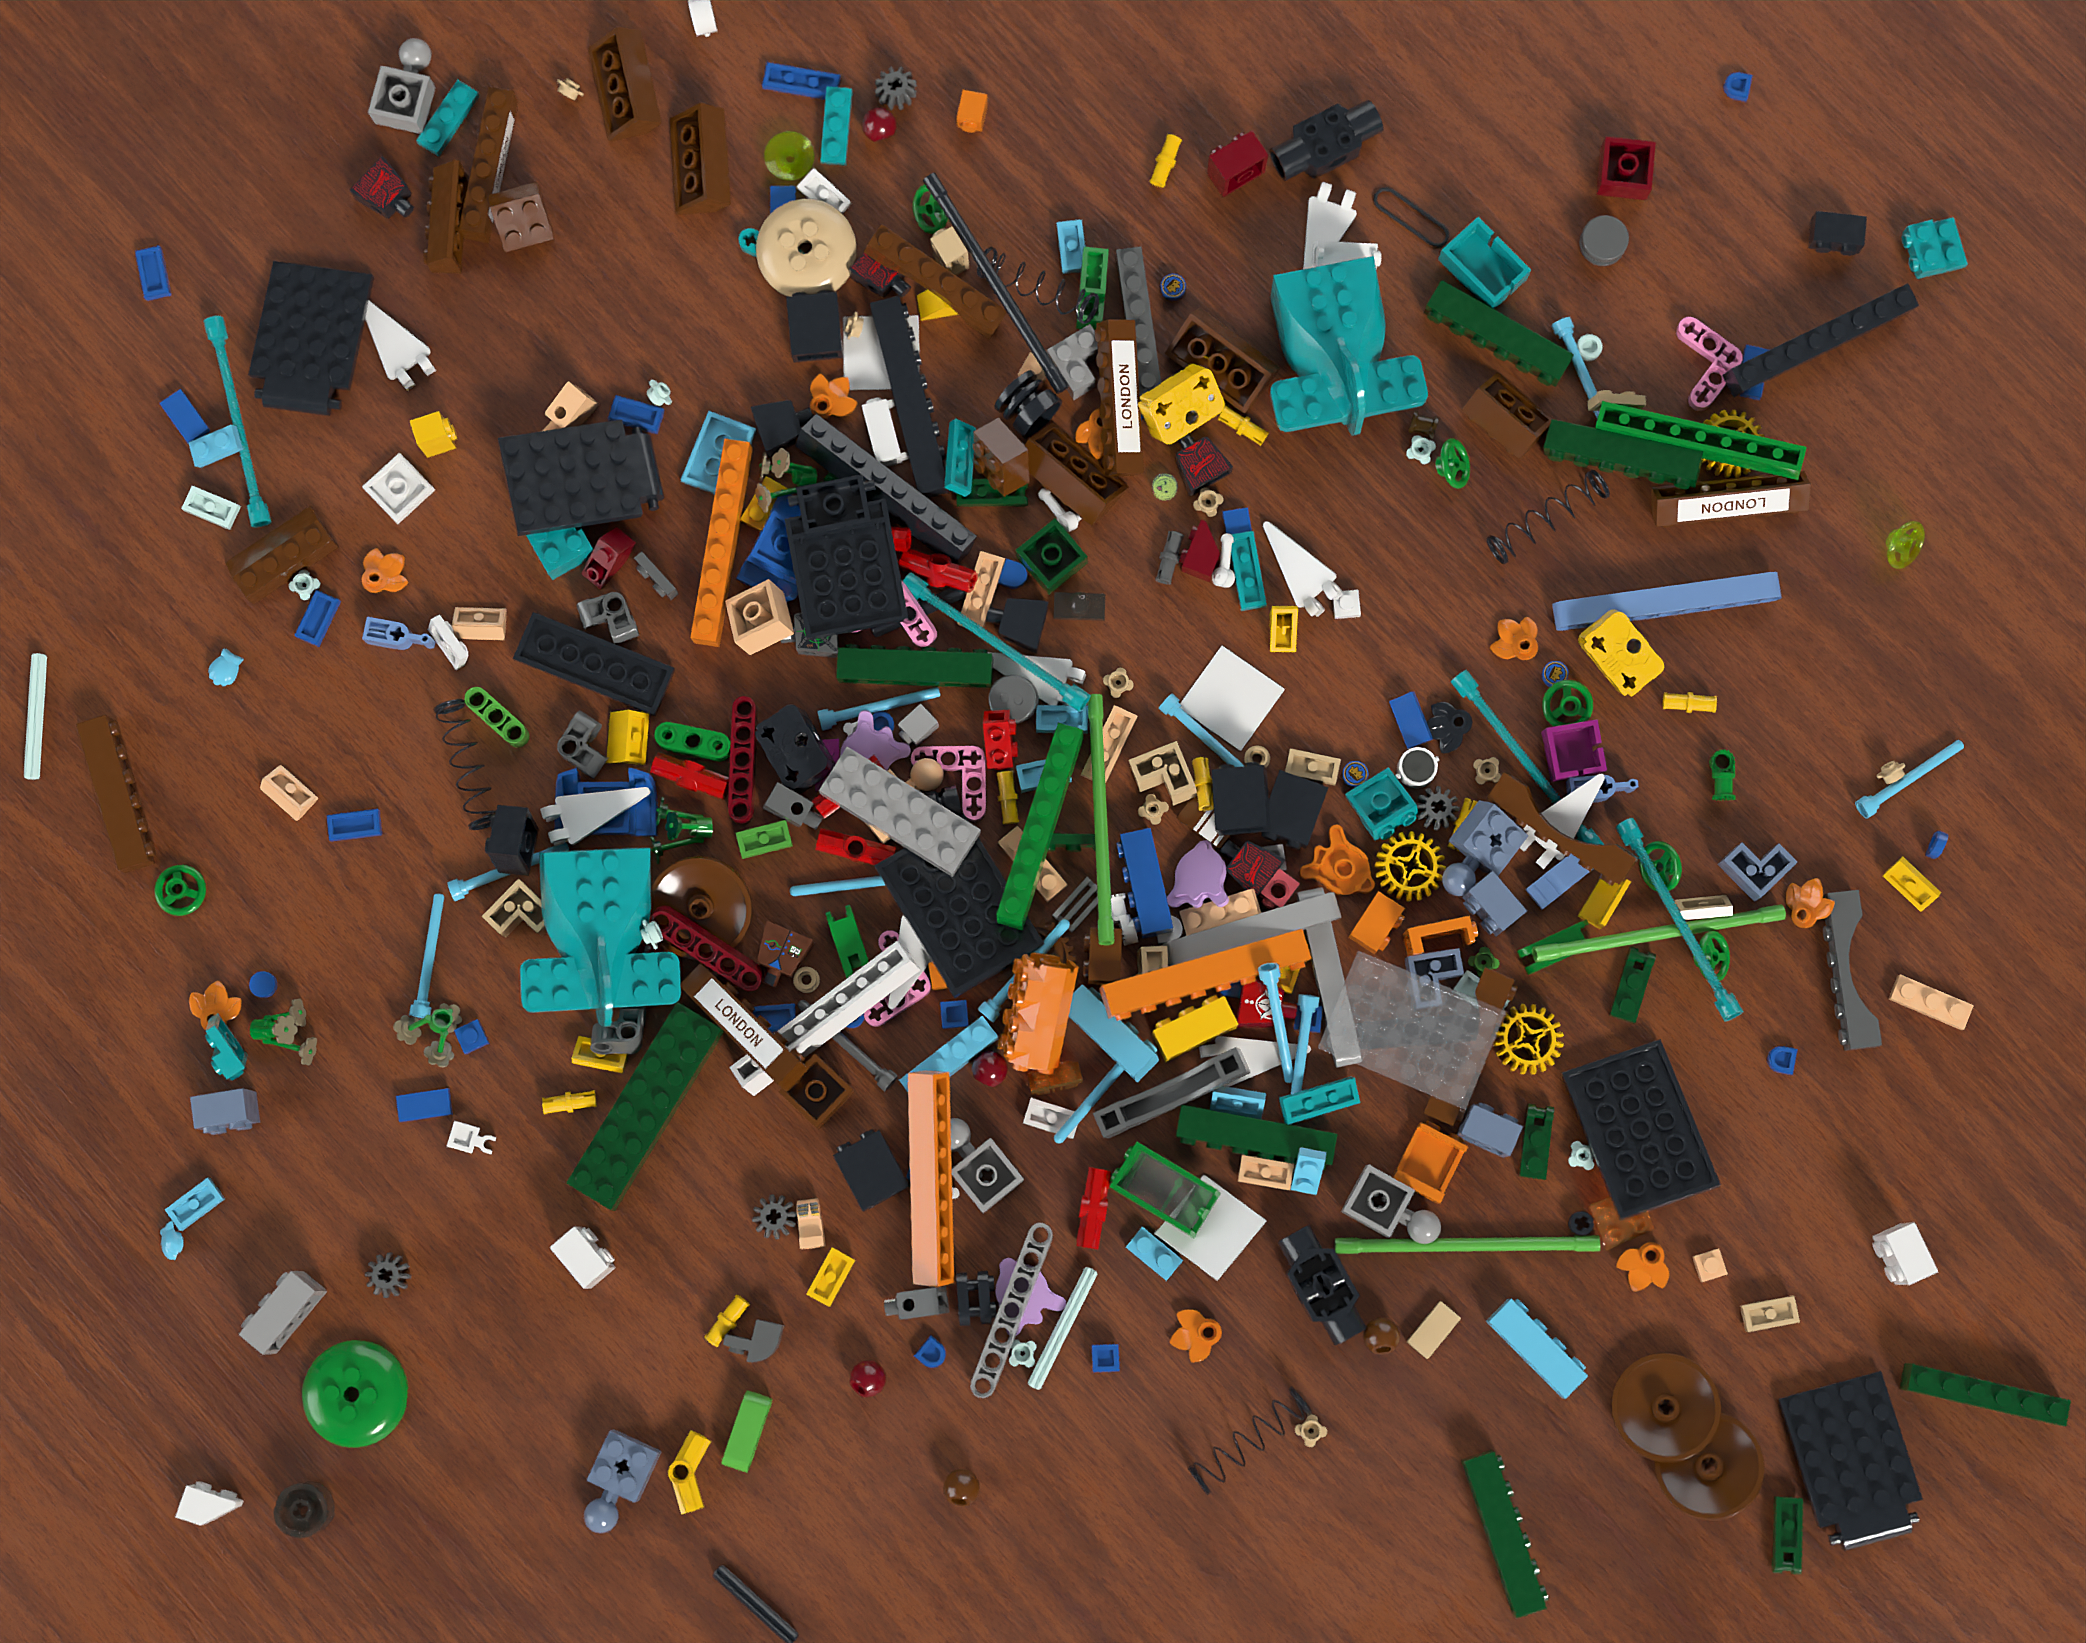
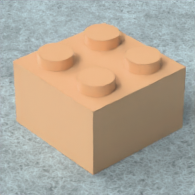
[725,579,794,655]

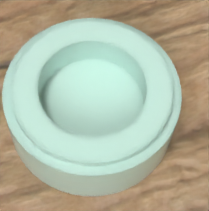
[1576,334,1602,361]

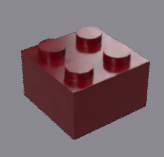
[1207,130,1268,198]
[1596,136,1656,200]

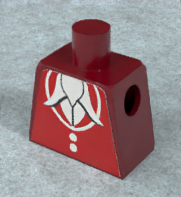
[1236,979,1298,1028]

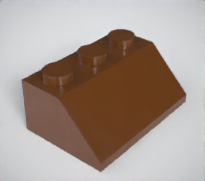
[1462,373,1552,459]

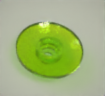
[764,131,814,180]

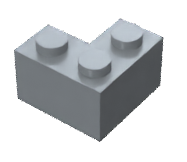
[1047,324,1098,400]

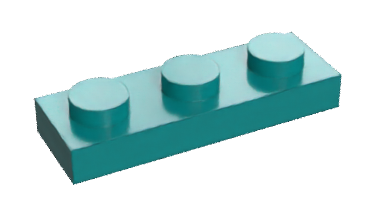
[416,80,480,156]
[820,87,852,165]
[944,418,976,497]
[1231,531,1267,611]
[1279,1076,1360,1124]

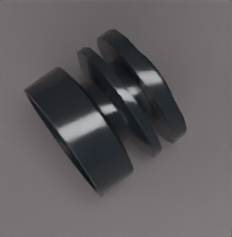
[994,370,1062,439]

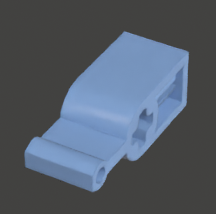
[362,617,436,650]
[1566,775,1639,802]
[1525,854,1594,910]

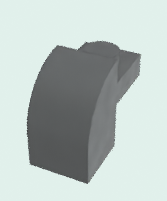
[723,1319,785,1362]

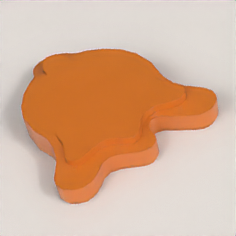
[1299,824,1375,895]

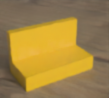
[606,710,649,765]
[1578,878,1631,929]

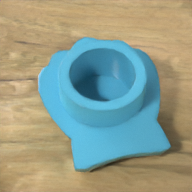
[208,649,244,686]
[160,1221,183,1260]

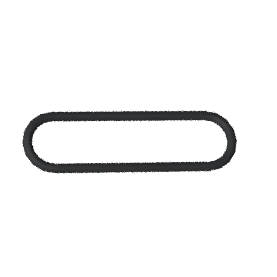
[1374,187,1449,247]

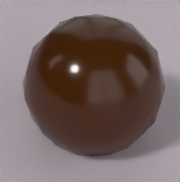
[1363,1318,1400,1354]
[943,1469,980,1506]

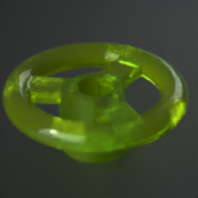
[1886,521,1925,569]

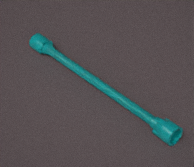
[203,316,271,527]
[903,572,1091,712]
[1451,669,1604,845]
[1615,818,1743,1022]

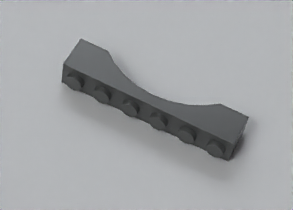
[1116,246,1161,401]
[1823,890,1882,1051]
[1093,1047,1251,1138]

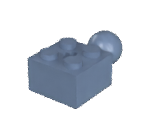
[1442,800,1529,896]
[584,1429,662,1533]

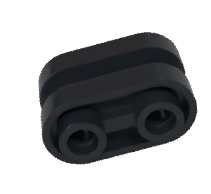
[956,1270,996,1326]

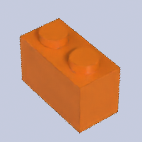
[1348,891,1405,954]

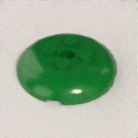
[302,1340,409,1448]

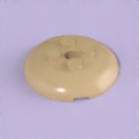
[756,199,857,297]

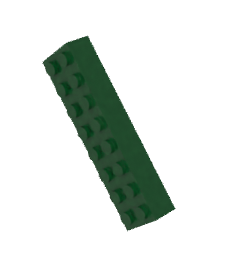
[566,1002,725,1211]

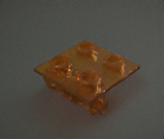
[1027,1061,1083,1096]
[1588,1196,1654,1250]

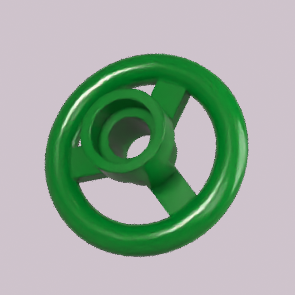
[913,184,948,234]
[1436,438,1470,489]
[1542,680,1593,727]
[1639,841,1682,891]
[154,865,206,916]
[1693,931,1730,982]

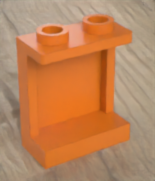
[1402,916,1478,957]
[1392,1121,1468,1204]

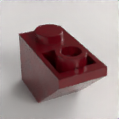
[1179,519,1220,583]
[581,527,636,590]

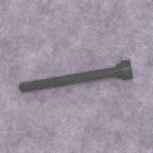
[798,1000,898,1092]

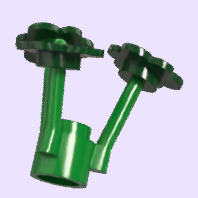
[650,797,713,864]

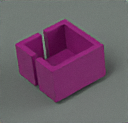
[1542,720,1607,782]

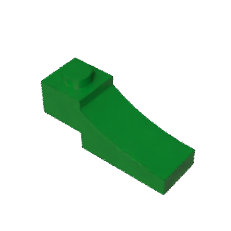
[1076,247,1109,330]

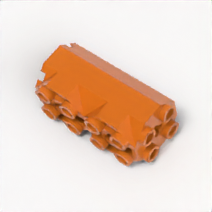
[998,953,1078,1074]

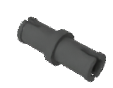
[1155,531,1184,585]

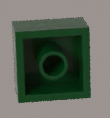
[1016,518,1088,595]

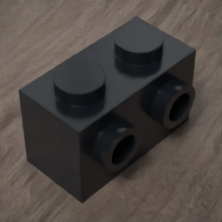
[1808,211,1867,256]

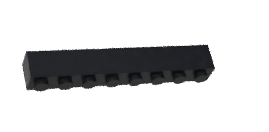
[1722,283,1920,398]
[870,296,950,498]
[795,414,977,565]

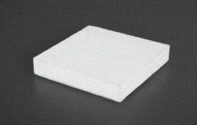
[362,452,435,524]

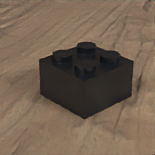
[485,805,539,876]

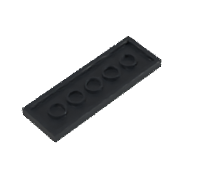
[513,612,675,716]

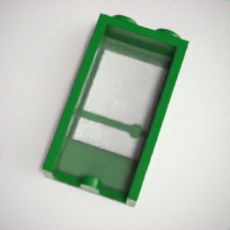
[1110,1142,1221,1239]

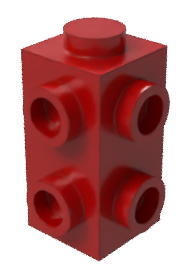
[983,710,1018,770]

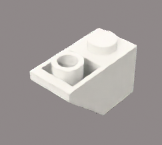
[176,1481,244,1525]

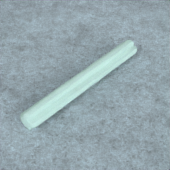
[24,653,47,780]
[1028,1267,1097,1389]

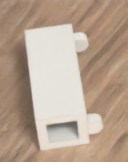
[1312,241,1381,270]
[862,398,909,467]

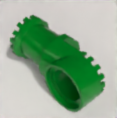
[1709,749,1736,801]

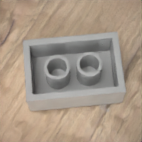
[239,1271,327,1355]

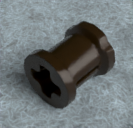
[1408,410,1439,439]

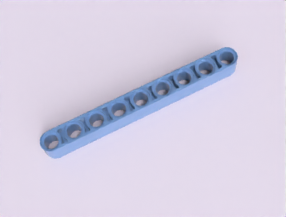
[1552,572,1782,631]

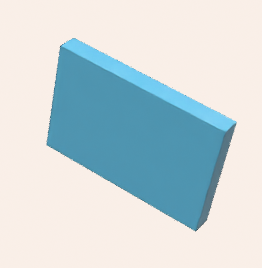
[681,411,756,494]

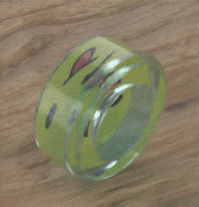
[1152,474,1178,501]

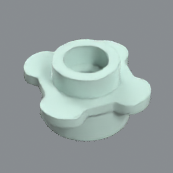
[647,379,672,406]
[1406,435,1436,464]
[289,570,320,600]
[641,920,663,949]
[1568,1141,1594,1170]
[1009,1340,1036,1367]

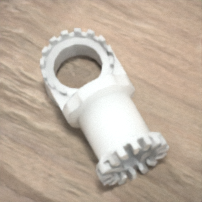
[1111,893,1138,945]

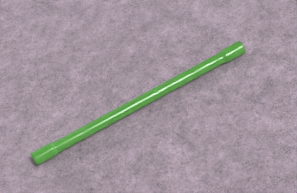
[1087,694,1114,945]
[1532,904,1786,962]
[1334,1235,1600,1254]

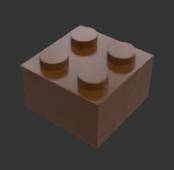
[488,182,554,252]
[972,418,1029,496]
[1083,928,1122,986]
[779,1054,855,1129]

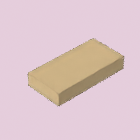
[1406,1301,1461,1359]

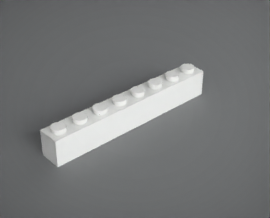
[730,941,920,1096]

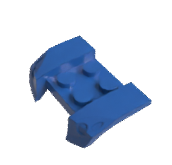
[736,494,801,602]
[554,768,658,836]

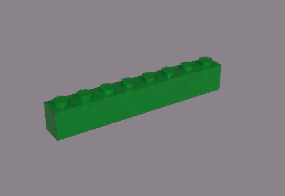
[1596,401,1807,480]
[997,723,1083,930]

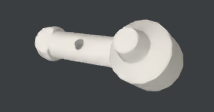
[1038,488,1081,532]
[1212,533,1235,588]

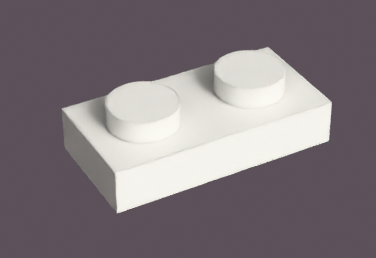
[797,168,851,214]
[428,615,468,670]
[1023,1098,1077,1139]

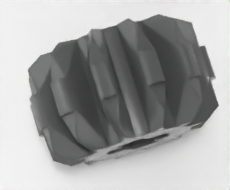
[875,66,917,110]
[1417,786,1460,831]
[752,1194,797,1239]
[365,1253,411,1298]

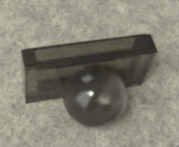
[1054,591,1106,621]

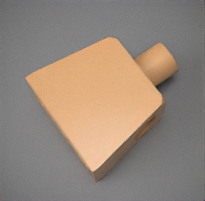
[543,381,600,431]

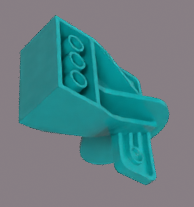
[1270,256,1428,436]
[520,847,681,1027]

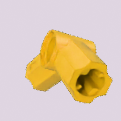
[668,1430,711,1514]

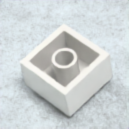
[1872,1222,1938,1285]
[550,1227,616,1288]

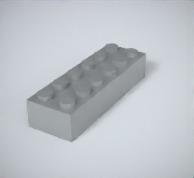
[819,747,981,877]

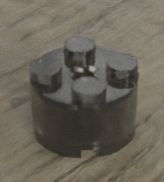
[274,1481,335,1538]

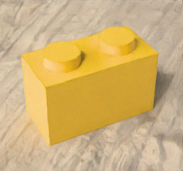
[410,411,458,458]

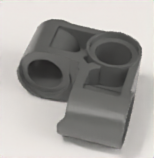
[576,592,640,644]
[557,710,608,779]
[590,1006,646,1055]

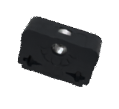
[755,704,836,793]

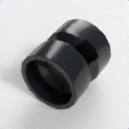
[922,785,962,817]

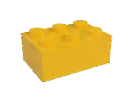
[1152,995,1238,1063]

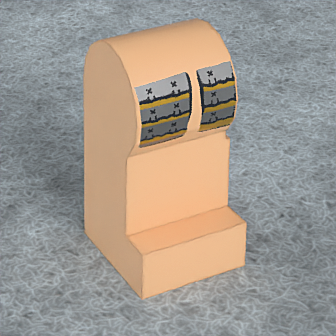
[797,1198,826,1250]

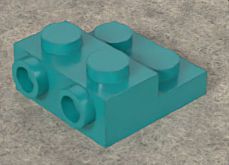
[1902,217,1968,279]
[1345,767,1419,841]
[205,1013,248,1081]

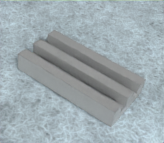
[1053,877,1098,933]

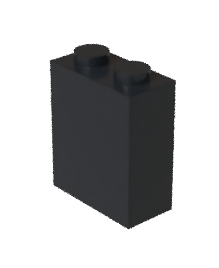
[786,290,844,363]
[1212,762,1271,836]
[1261,770,1329,850]
[833,1129,910,1212]

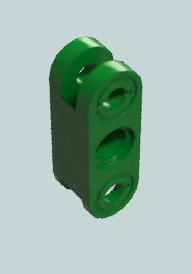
[654,722,731,762]
[825,905,869,978]
[1517,919,1589,975]

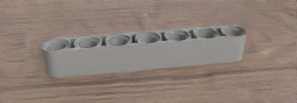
[1297,887,1362,1068]
[1162,892,1342,966]
[971,1223,1053,1398]

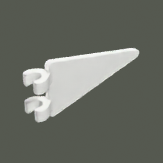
[1303,182,1356,269]
[365,301,436,391]
[1263,522,1344,617]
[988,652,1086,706]
[1520,774,1605,869]
[540,787,650,846]
[888,915,931,1010]
[1199,1036,1311,1087]

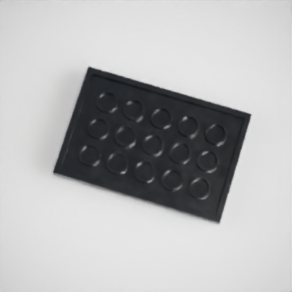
[874,814,1044,998]
[1561,1039,1721,1221]

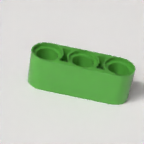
[464,687,530,748]
[722,1390,772,1473]

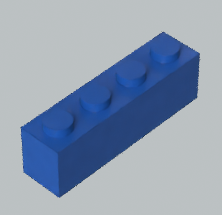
[1116,828,1173,939]

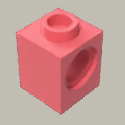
[1259,868,1300,910]

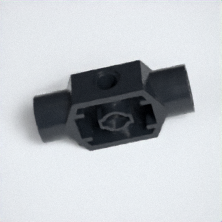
[1269,100,1384,181]
[1277,1224,1367,1346]

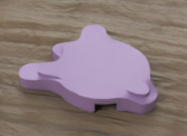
[840,710,911,771]
[1167,840,1229,908]
[996,1258,1066,1336]

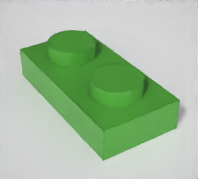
[736,820,793,859]

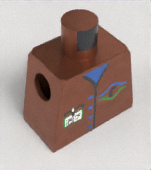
[757,921,815,987]

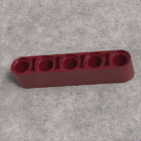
[728,696,758,825]
[650,906,763,991]

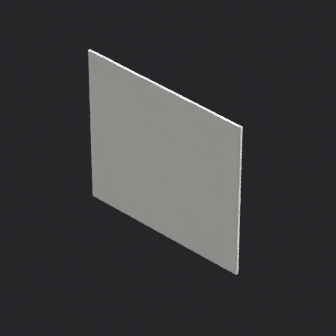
[843,315,920,390]
[1180,646,1285,751]
[1155,1175,1266,1281]

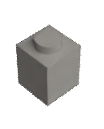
[898,704,939,747]

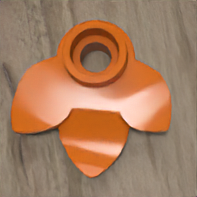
[810,374,857,419]
[1076,409,1104,460]
[362,548,408,593]
[1490,617,1538,660]
[1786,878,1835,928]
[189,981,242,1030]
[1616,1242,1669,1292]
[1170,1310,1222,1362]

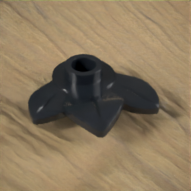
[1427,702,1473,754]

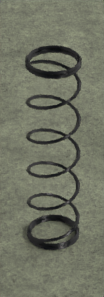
[977,247,1099,324]
[1486,469,1610,564]
[433,699,496,830]
[1188,1386,1312,1495]

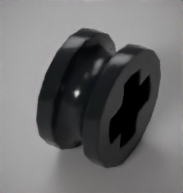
[1568,1211,1594,1235]

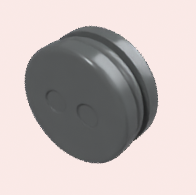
[1579,215,1629,266]
[989,675,1039,723]

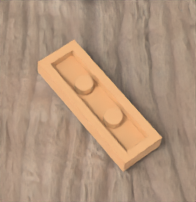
[958,551,1005,629]
[1081,705,1137,784]
[998,826,1067,902]
[1179,889,1261,936]
[1888,974,1974,1030]

